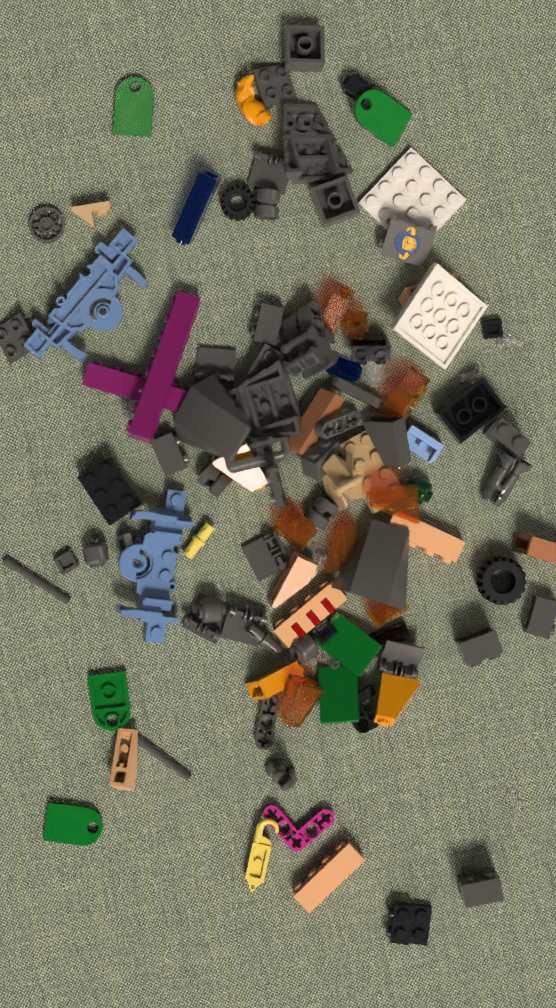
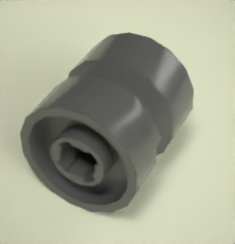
[254,189,281,221]
[197,463,233,498]
[304,495,339,531]

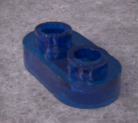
[325,357,362,381]

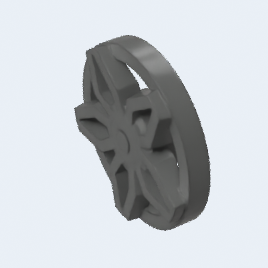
[29,207,65,243]

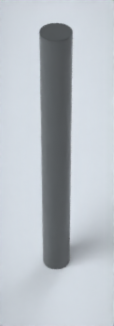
[3,557,71,605]
[138,735,191,781]

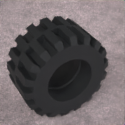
[476,556,527,605]

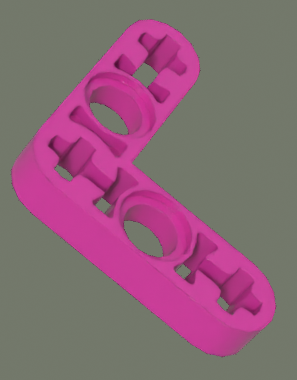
[263,803,334,851]

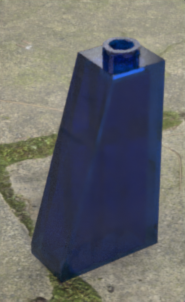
[171,170,222,246]

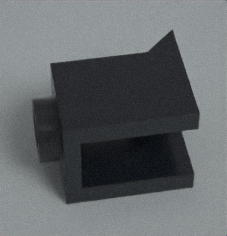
[342,74,375,105]

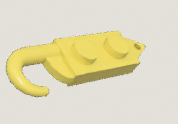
[245,818,279,892]

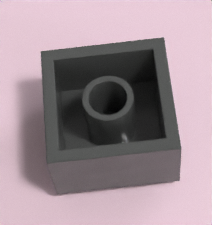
[283,25,325,72]
[310,175,360,229]
[455,627,504,667]
[457,867,504,908]

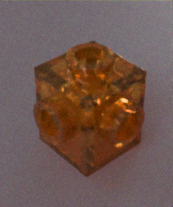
[341,309,370,341]

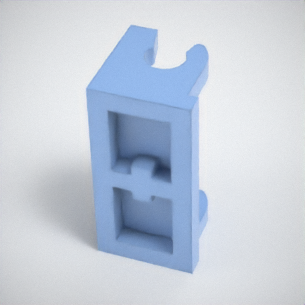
[407,425,444,464]

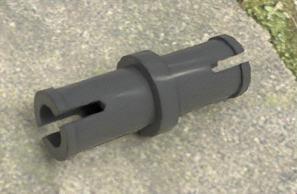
[245,623,283,656]

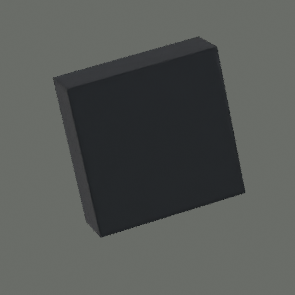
[482,318,503,340]
[311,618,338,645]

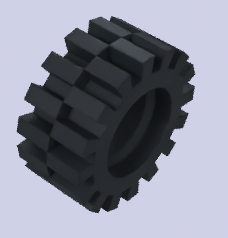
[220,184,255,222]

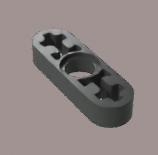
[330,376,383,410]
[314,409,360,439]
[255,695,279,750]

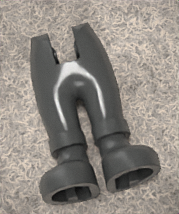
[481,448,532,507]
[265,758,297,791]

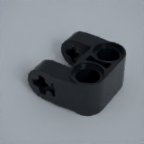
[352,684,380,733]

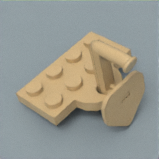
[322,430,405,514]

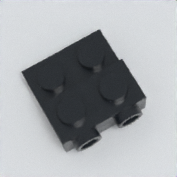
[350,339,391,365]
[386,901,432,946]

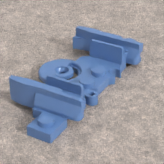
[23,228,148,362]
[116,489,195,643]

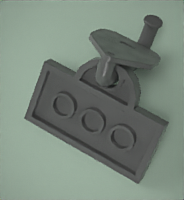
[224,436,290,508]

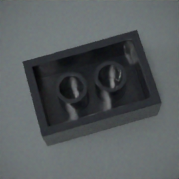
[435,377,507,444]
[77,456,143,526]

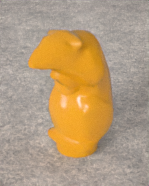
[235,74,271,126]

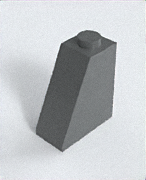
[363,416,412,469]

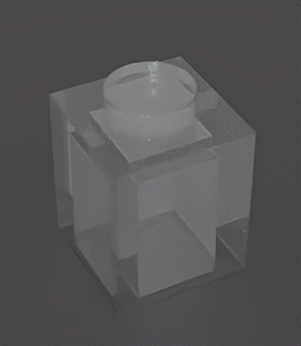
[364,361,386,388]

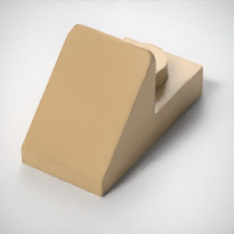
[71,201,112,230]
[323,453,352,486]

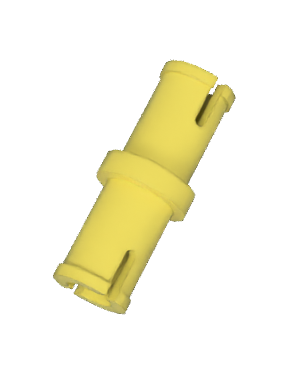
[183,522,215,559]

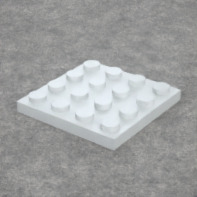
[358,147,467,232]
[390,262,488,370]

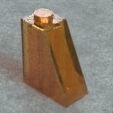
[322,284,355,336]
[366,485,420,524]
[322,520,359,574]
[277,674,324,728]

